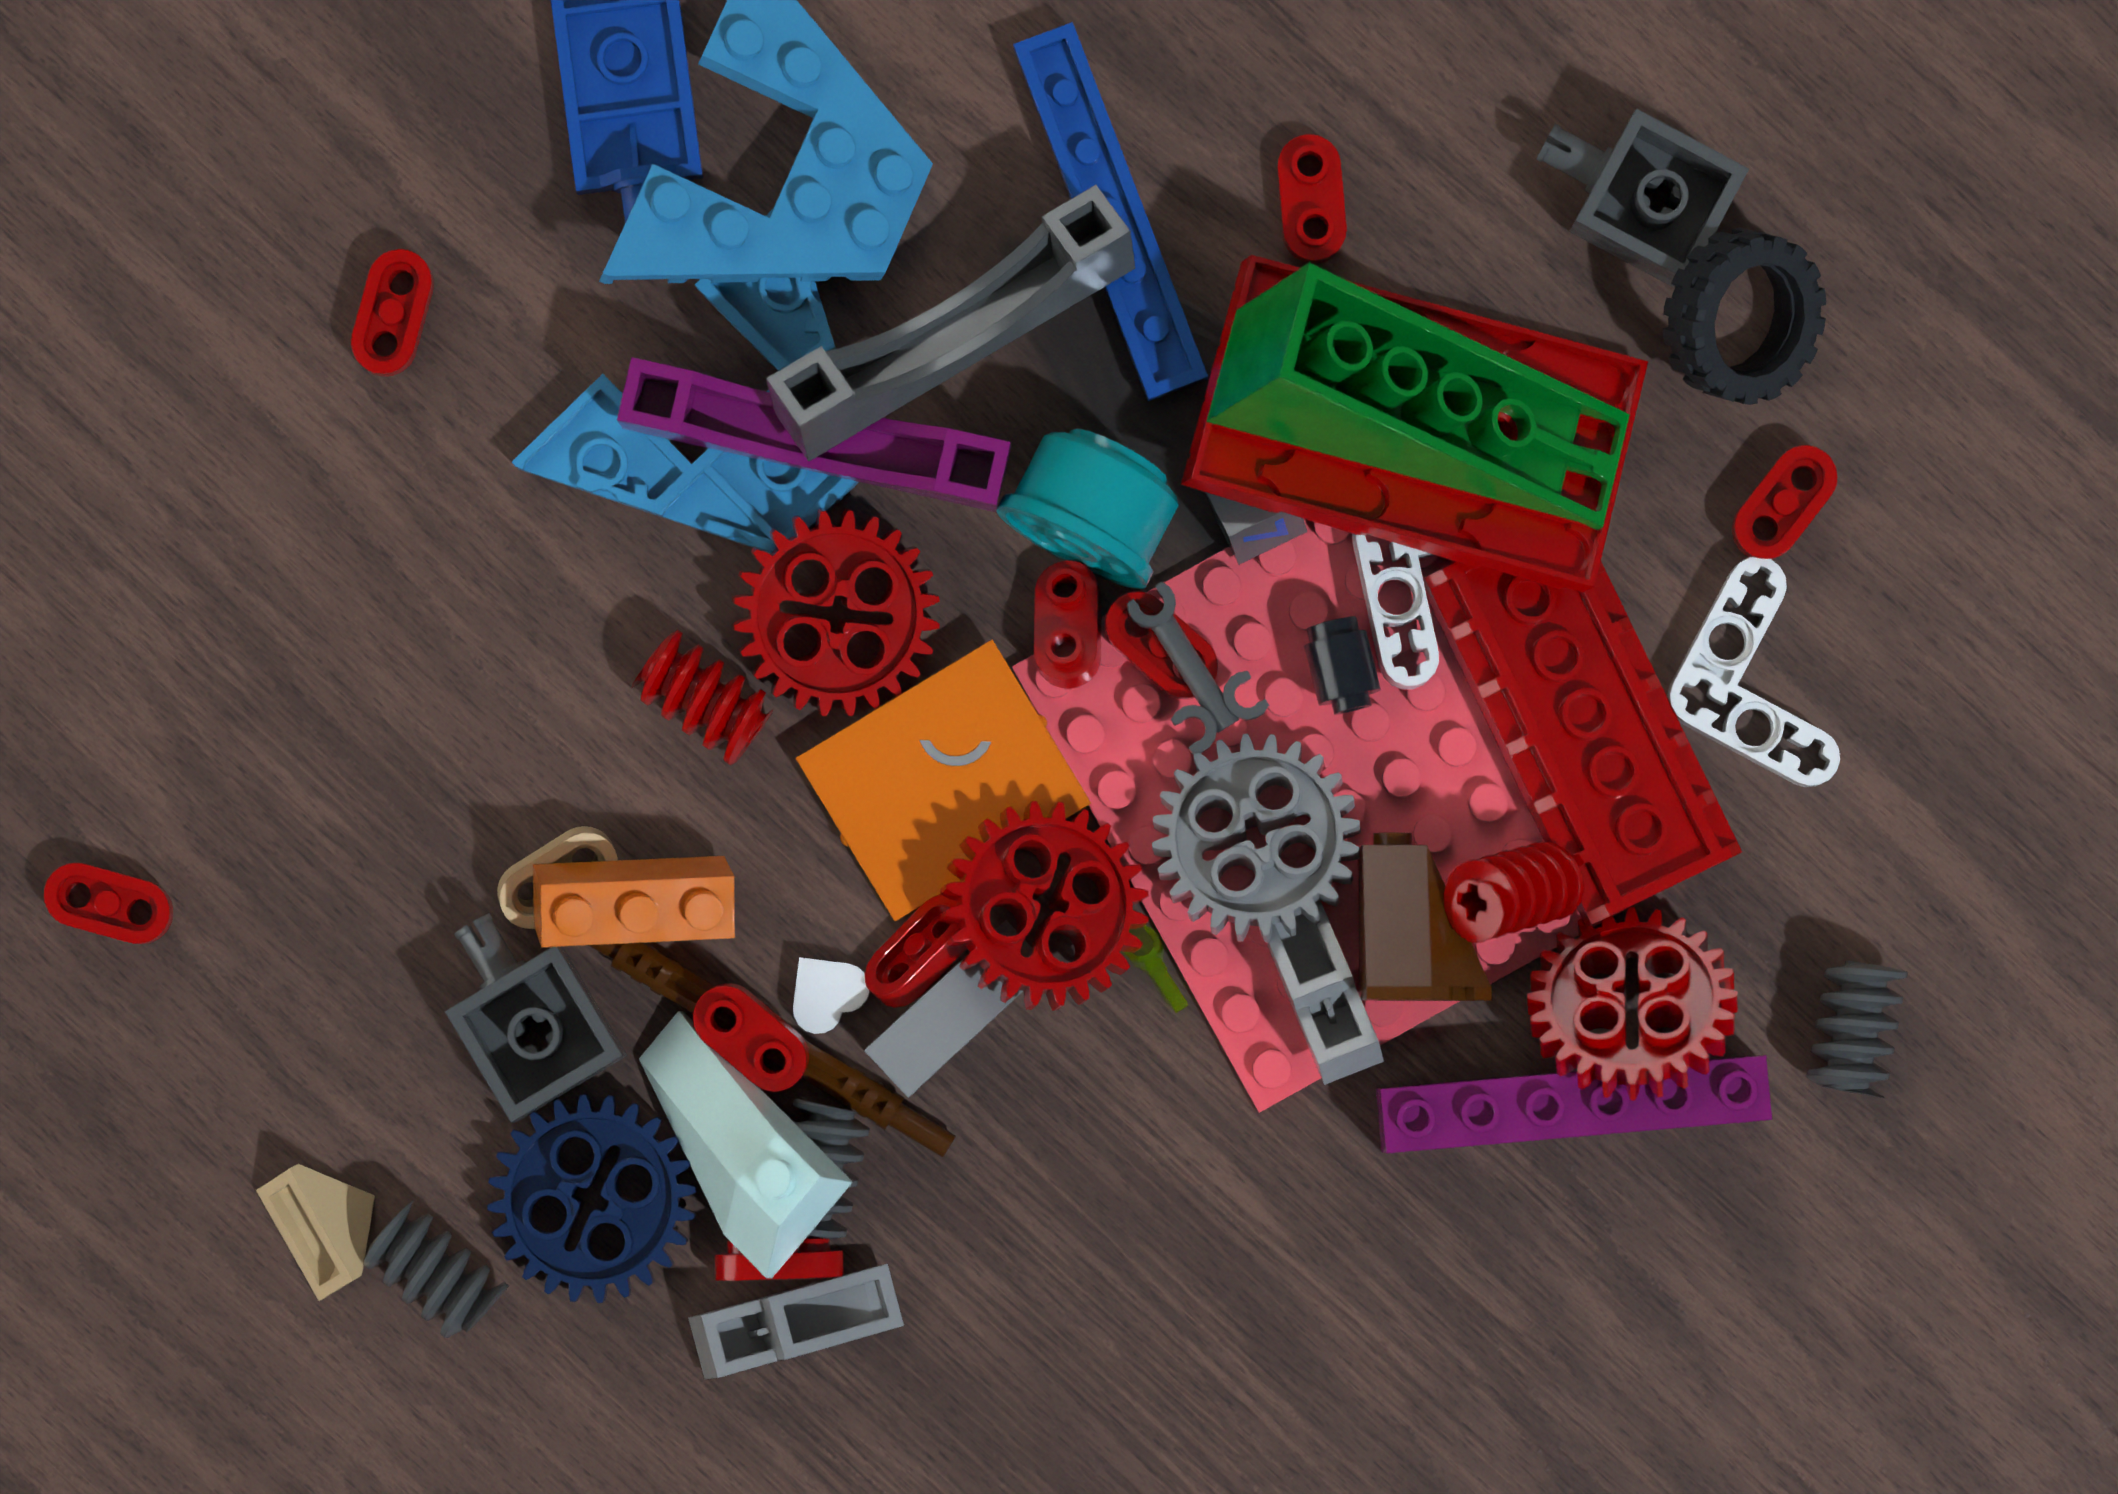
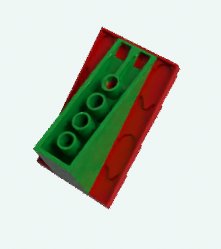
[1181,255,1648,593]

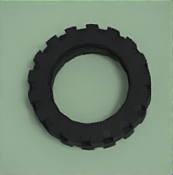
[1663,228,1826,405]

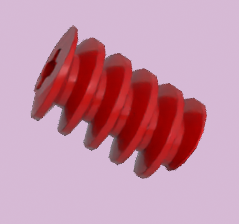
[631,629,773,766]
[1444,842,1584,943]

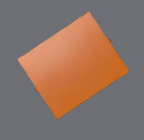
[796,639,1091,921]

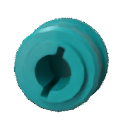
[996,429,1179,589]

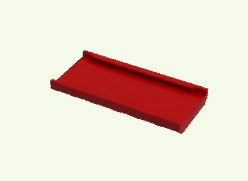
[1423,562,1742,927]

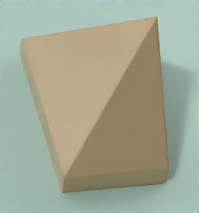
[256,1164,375,1301]

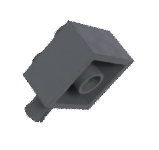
[1536,108,1749,288]
[445,913,628,1123]

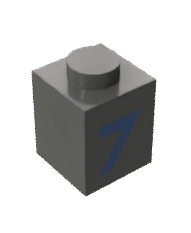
[1205,492,1307,565]

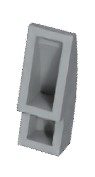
[1266,900,1384,1085]
[864,920,1032,1098]
[688,1264,904,1380]

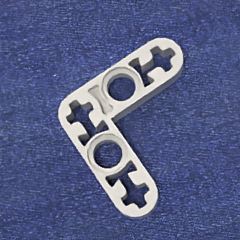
[1352,534,1439,689]
[1667,557,1840,787]

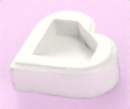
[793,957,870,1034]

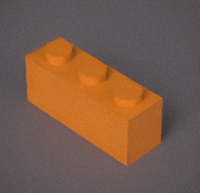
[533,856,735,947]

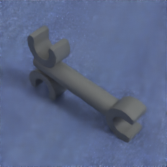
[1127,582,1269,754]

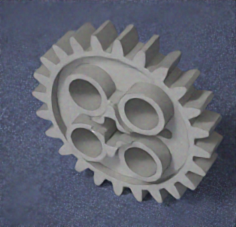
[1152,734,1361,942]

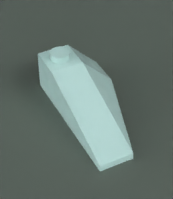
[639,1011,853,1279]

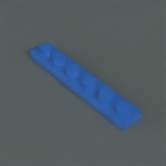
[1013,22,1208,402]

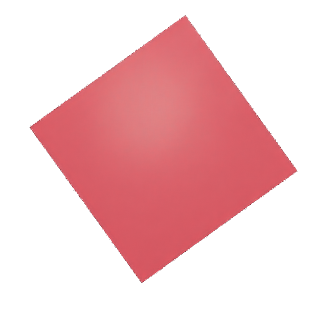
[1012,518,1631,1113]

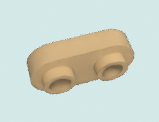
[497,826,618,929]

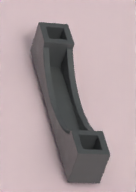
[766,185,1135,462]

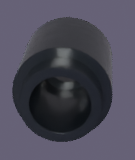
[1304,616,1381,715]

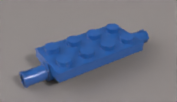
[551,0,704,223]

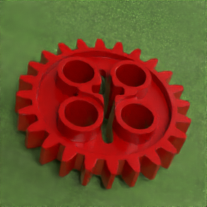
[732,509,940,716]
[940,801,1149,1011]
[1527,907,1738,1101]

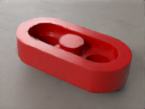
[1277,134,1347,264]
[351,249,434,377]
[1732,445,1838,560]
[1034,560,1102,689]
[1105,592,1218,699]
[44,863,173,944]
[865,894,967,1008]
[693,983,809,1091]
[715,1238,844,1281]

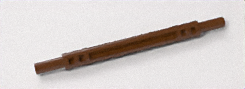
[588,943,956,1157]

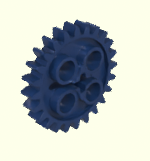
[487,1094,697,1303]

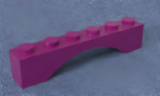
[617,357,1011,513]

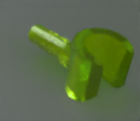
[1124,926,1189,1013]

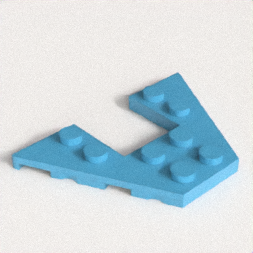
[599,0,933,284]
[512,209,859,553]

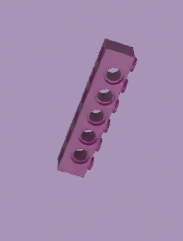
[1376,1055,1772,1154]

